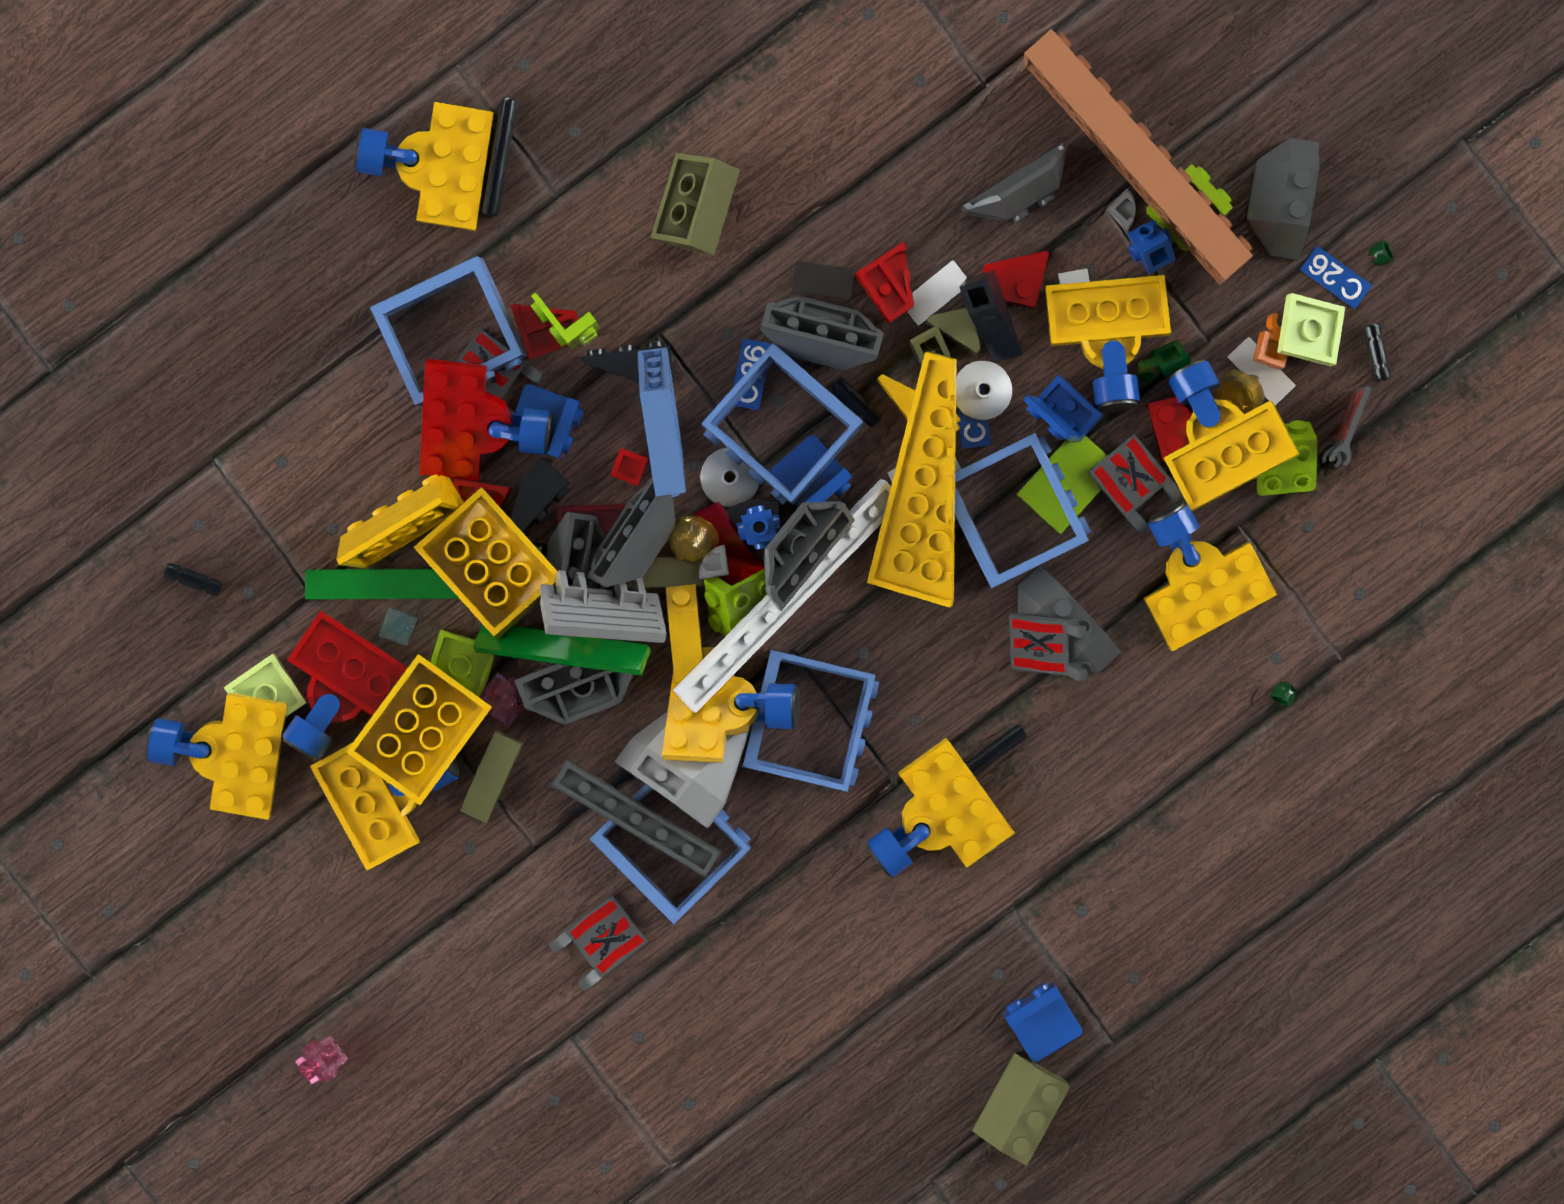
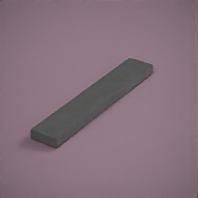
[551,759,721,878]

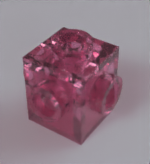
[479,673,524,726]
[294,1035,348,1086]

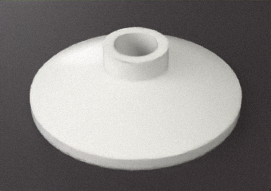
[956,361,1012,420]
[700,448,759,507]

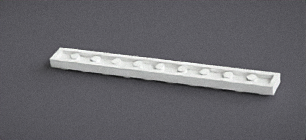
[673,479,891,713]

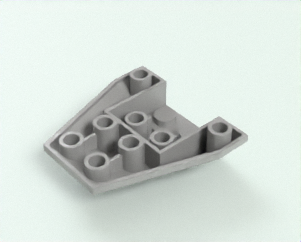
[615,711,751,828]

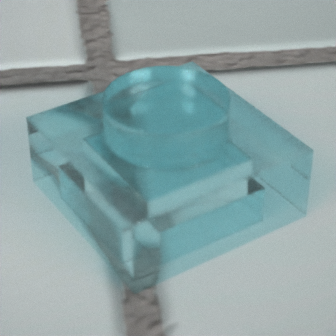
[379,608,418,646]

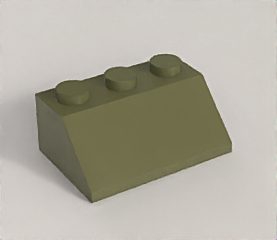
[650,153,740,255]
[972,1052,1070,1166]

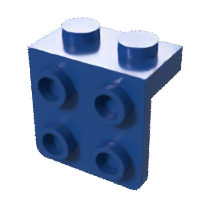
[1023,375,1104,442]
[509,384,584,459]
[770,435,852,507]
[1002,982,1082,1062]

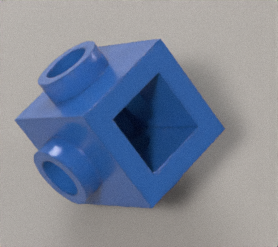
[1127,220,1176,274]
[737,505,781,550]

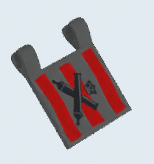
[456,329,544,413]
[1320,386,1372,469]
[1088,434,1183,533]
[1009,613,1091,681]
[549,895,648,991]

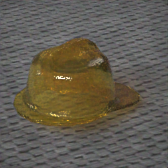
[1216,370,1264,414]
[668,515,719,563]

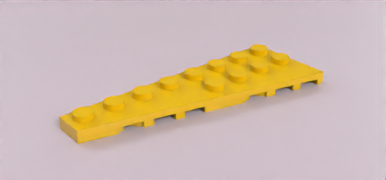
[867,351,957,608]

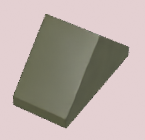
[925,308,980,356]
[908,325,957,370]

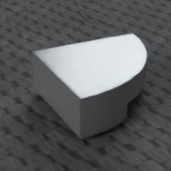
[1106,188,1136,232]
[699,545,729,579]

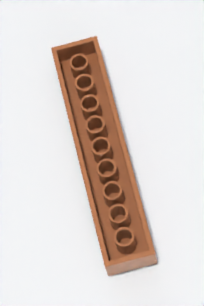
[1023,29,1253,286]

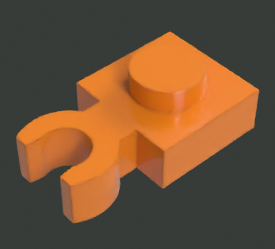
[1253,313,1288,370]

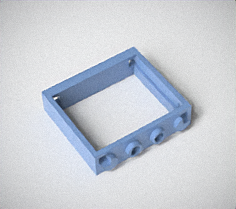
[370,256,528,406]
[701,343,864,506]
[638,347,686,498]
[955,433,1091,588]
[743,650,879,792]
[590,784,751,924]

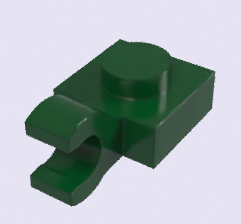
[1135,339,1191,385]

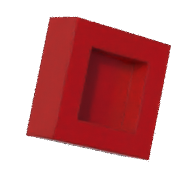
[610,448,649,486]

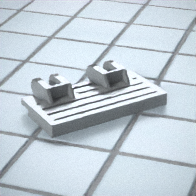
[540,570,667,643]

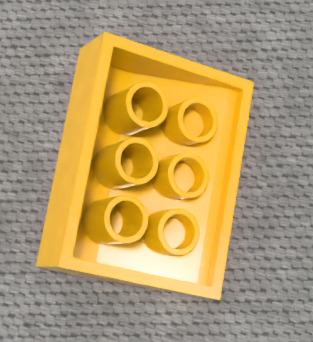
[336,474,464,569]
[414,487,557,640]
[346,654,492,805]

